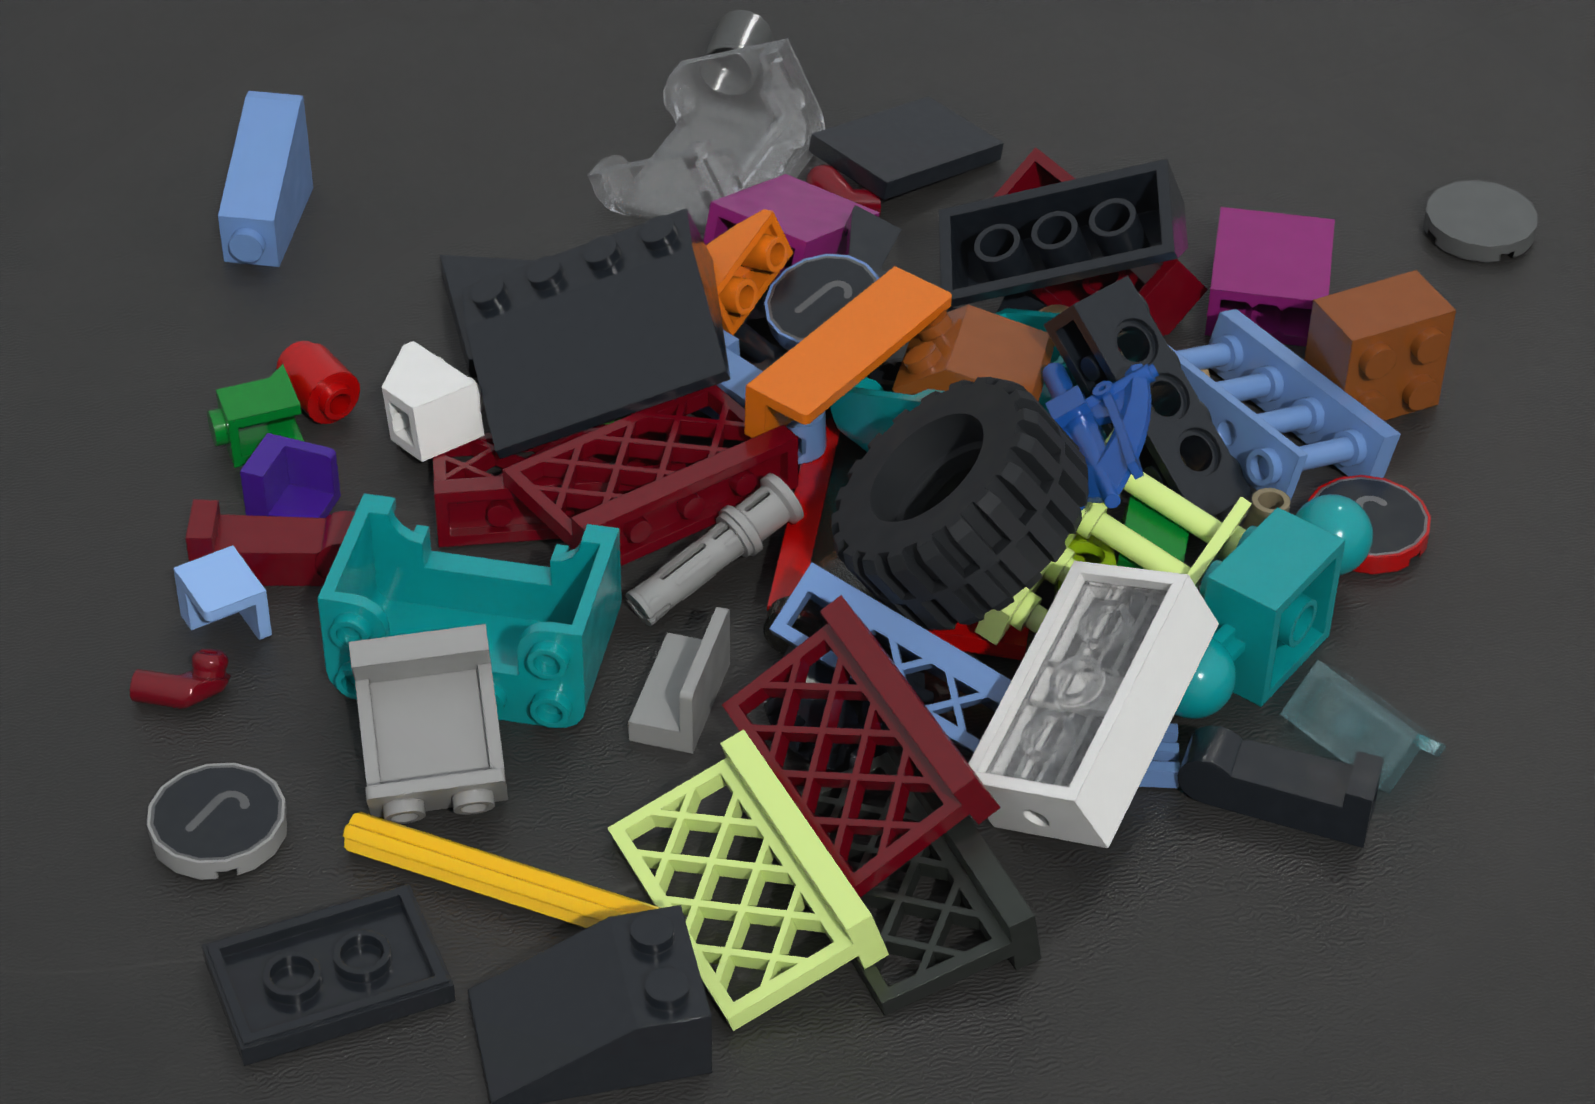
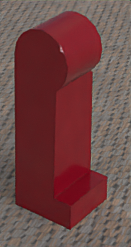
[185,499,355,586]

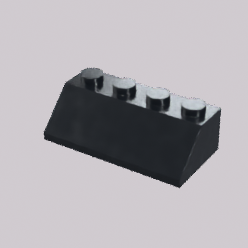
[939,159,1188,308]

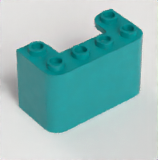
[317,493,622,728]

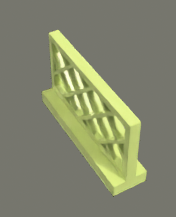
[608,729,889,1031]

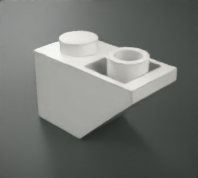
[382,341,485,462]

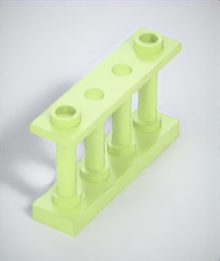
[975,429,1252,646]

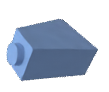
[218,91,313,267]

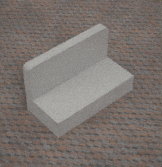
[628,607,730,754]

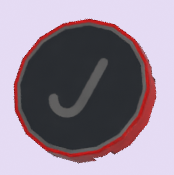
[1308,475,1431,574]

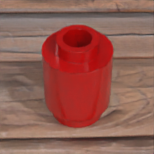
[276,341,360,424]

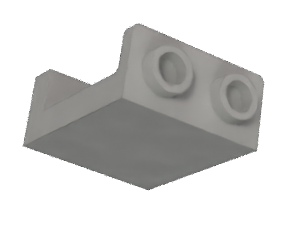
[349,624,509,824]

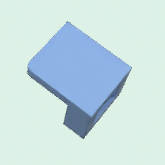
[173,545,272,640]

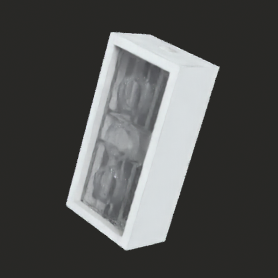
[968,561,1219,848]

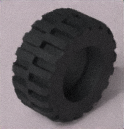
[832,377,1089,631]

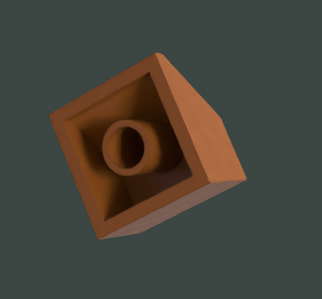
[892,304,1055,402]

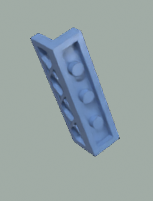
[769,562,1012,754]

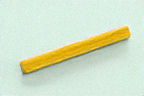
[343,812,660,928]

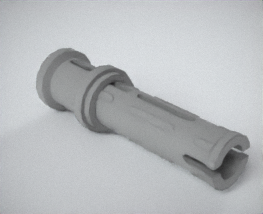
[625,473,804,627]

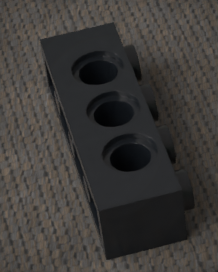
[1043,276,1253,517]

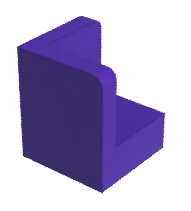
[240,433,341,518]

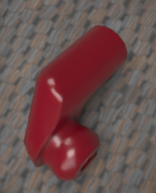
[806,164,881,217]
[130,649,231,709]

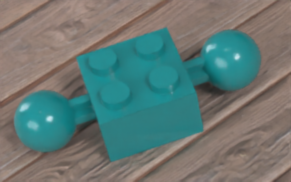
[1174,494,1373,719]

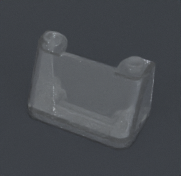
[587,38,825,236]

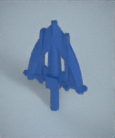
[1042,363,1159,510]

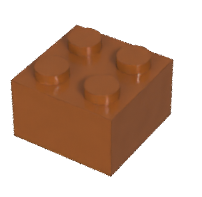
[1304,270,1456,421]

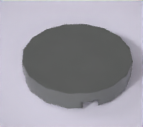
[1423,180,1538,263]

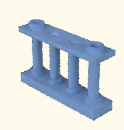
[1151,309,1401,502]

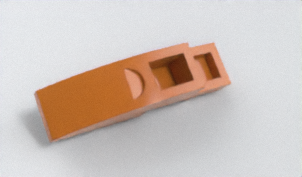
[632,209,793,414]

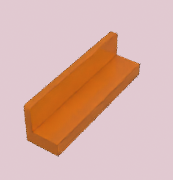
[744,266,952,438]

